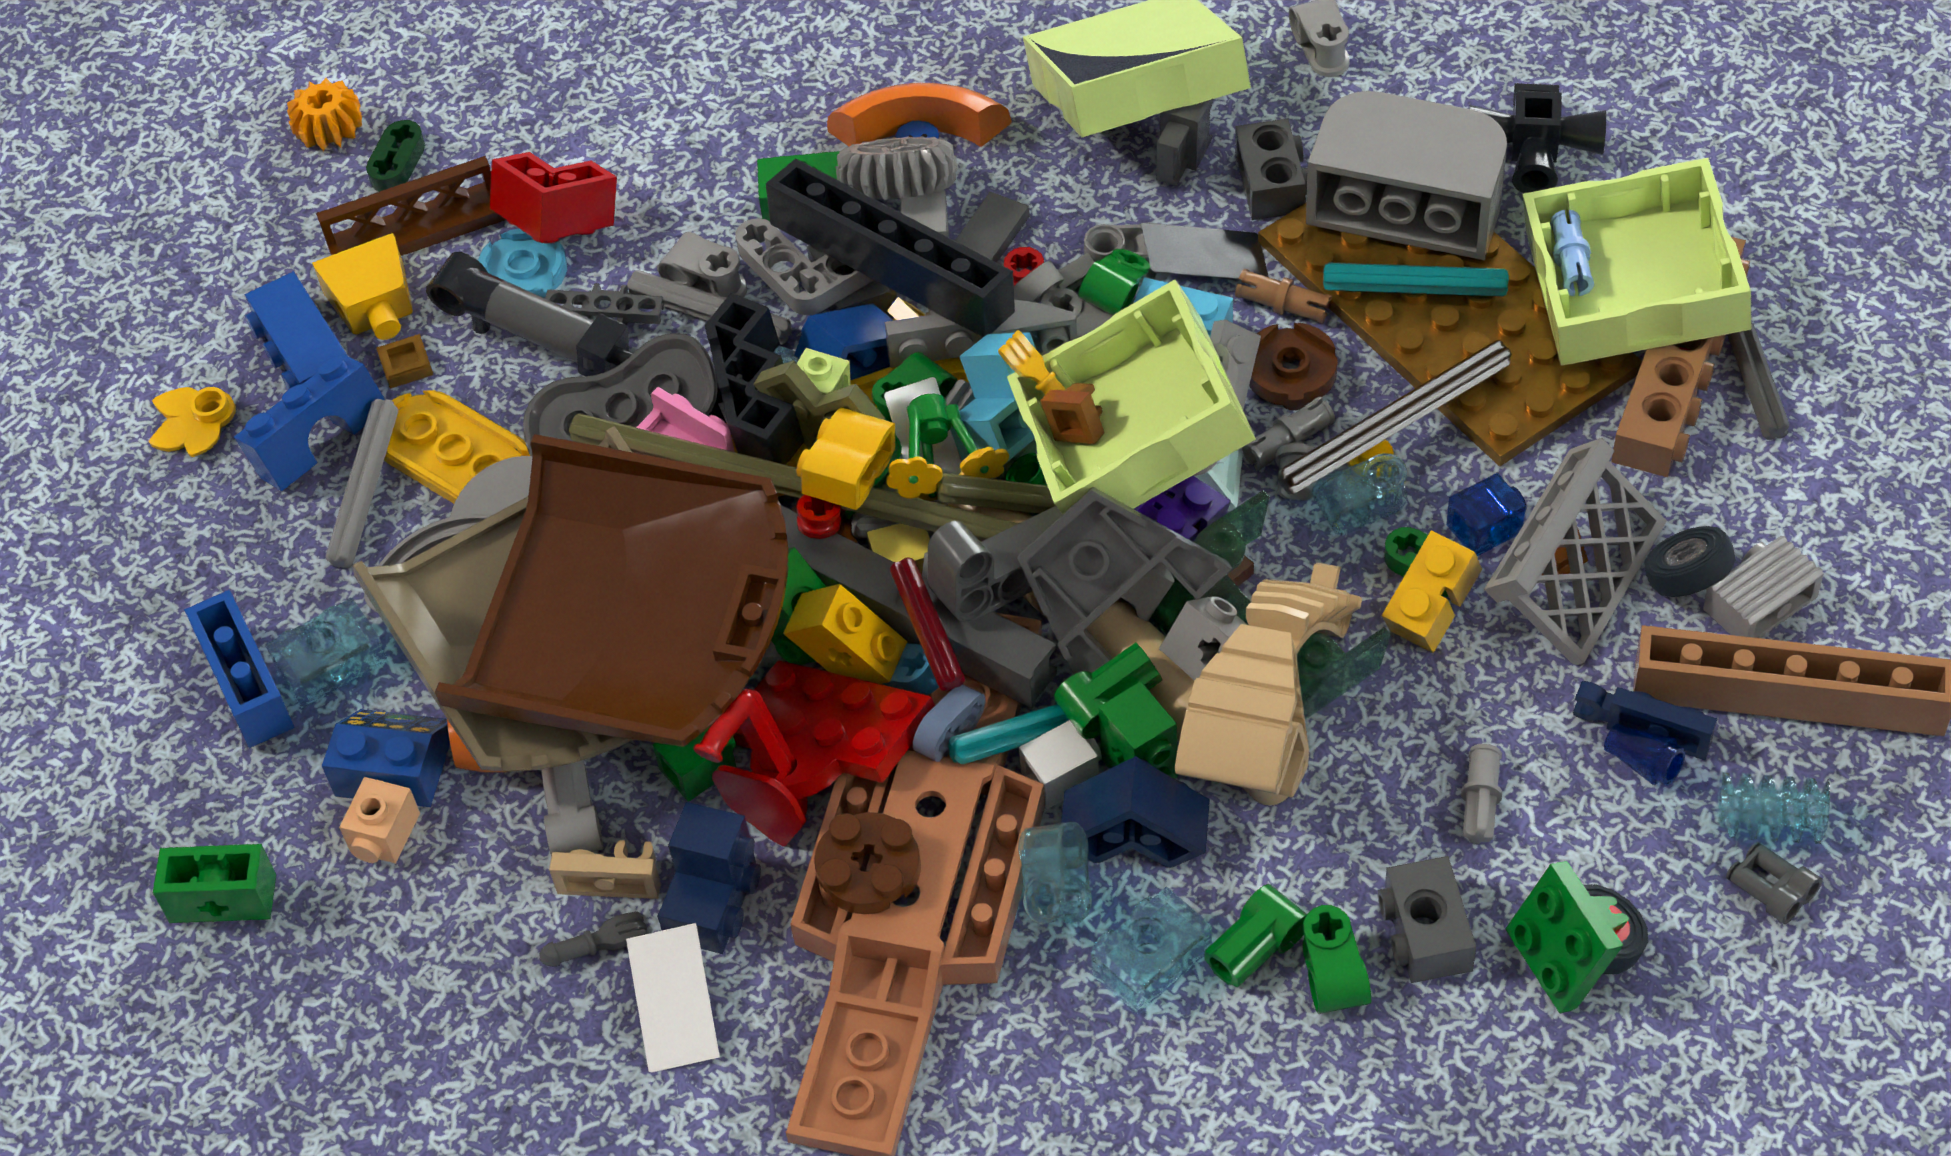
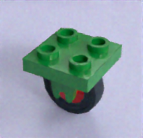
[1505,861,1648,1014]

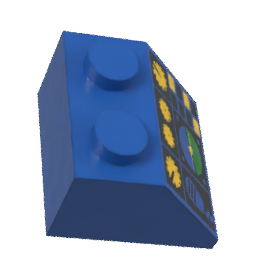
[322,709,450,808]

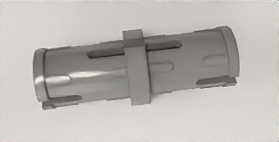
[1242,397,1335,470]

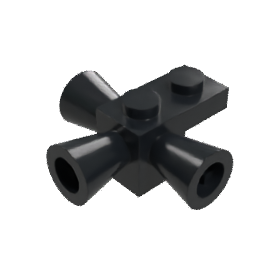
[1469,83,1606,193]

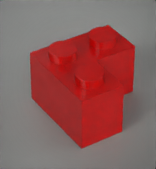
[490,152,617,243]

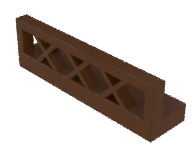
[316,156,506,256]

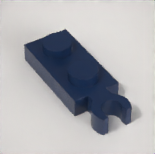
[1573,681,1717,760]

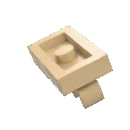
[549,840,661,899]

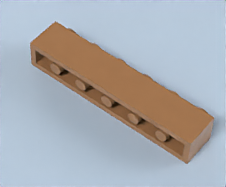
[1633,625,1951,736]

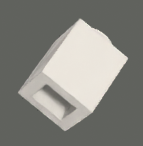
[1019,720,1102,809]

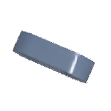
[913,684,986,762]

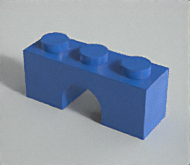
[234,354,385,491]

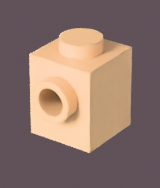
[339,777,420,864]

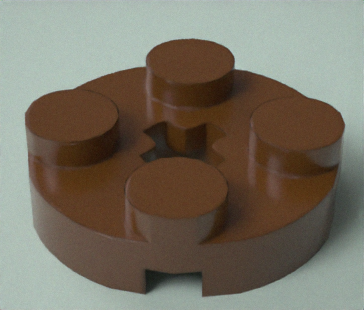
[1249,323,1338,411]
[814,812,921,914]

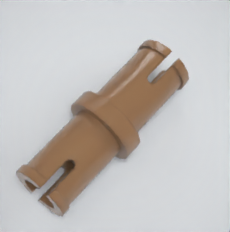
[1235,269,1332,324]

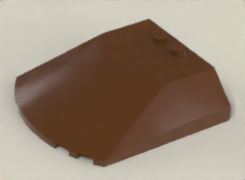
[435,434,788,747]

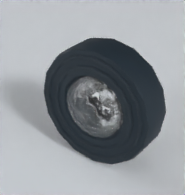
[1644,526,1736,597]

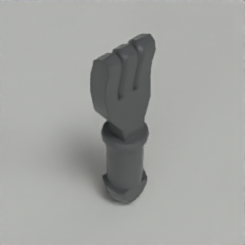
[539,911,649,967]

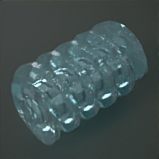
[1717,772,1830,844]

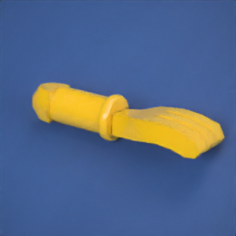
[998,330,1066,395]

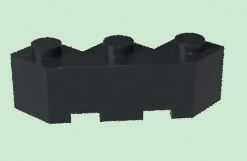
[705,293,804,465]

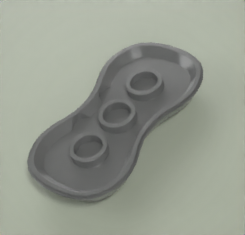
[523,333,717,456]

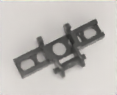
[545,283,664,325]

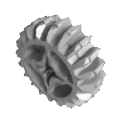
[836,136,957,200]

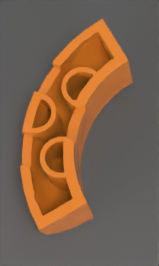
[827,83,1012,147]

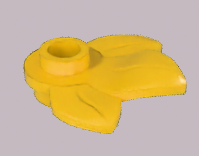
[149,387,236,457]

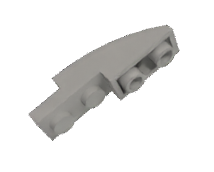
[885,300,1077,368]

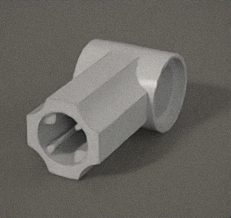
[541,761,604,857]

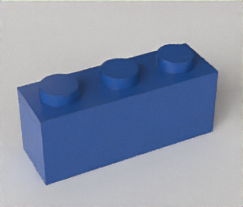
[244,271,348,389]
[184,589,295,748]

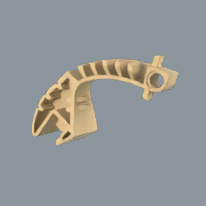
[1175,563,1362,797]

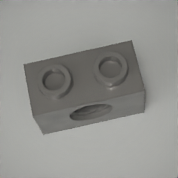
[1378,856,1476,983]

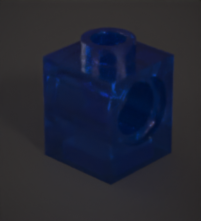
[1446,473,1527,556]

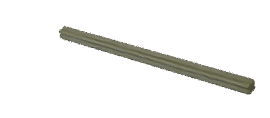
[569,414,1019,542]

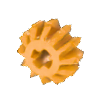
[287,77,362,151]

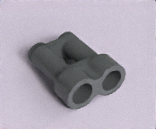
[1726,842,1822,924]

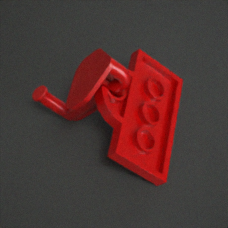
[693,660,935,847]

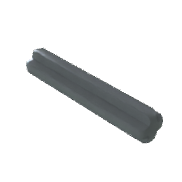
[1727,322,1790,440]

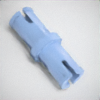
[1550,210,1594,296]

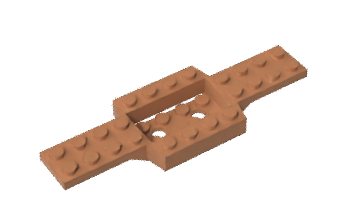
[786,612,1045,1156]

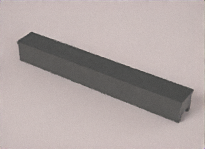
[781,505,1057,709]

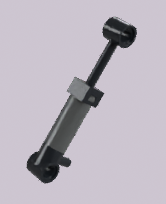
[426,252,727,423]

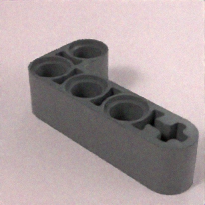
[928,506,1062,622]

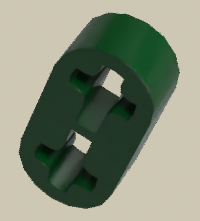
[366,120,425,192]

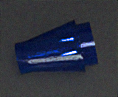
[1604,724,1686,786]

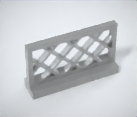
[1484,438,1667,665]

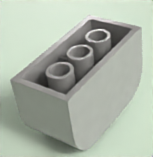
[1306,91,1507,260]

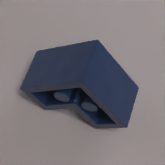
[1059,756,1210,868]
[657,802,761,954]

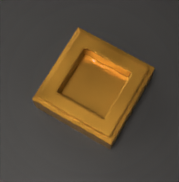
[376,334,434,389]

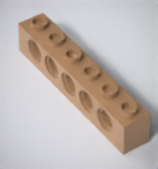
[1611,237,1750,477]

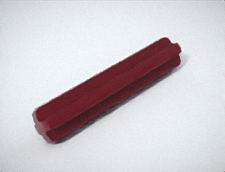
[890,557,965,692]

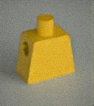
[312,233,413,340]

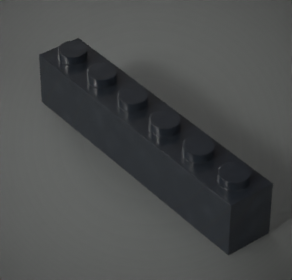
[766,158,1015,337]

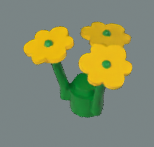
[886,393,1010,501]

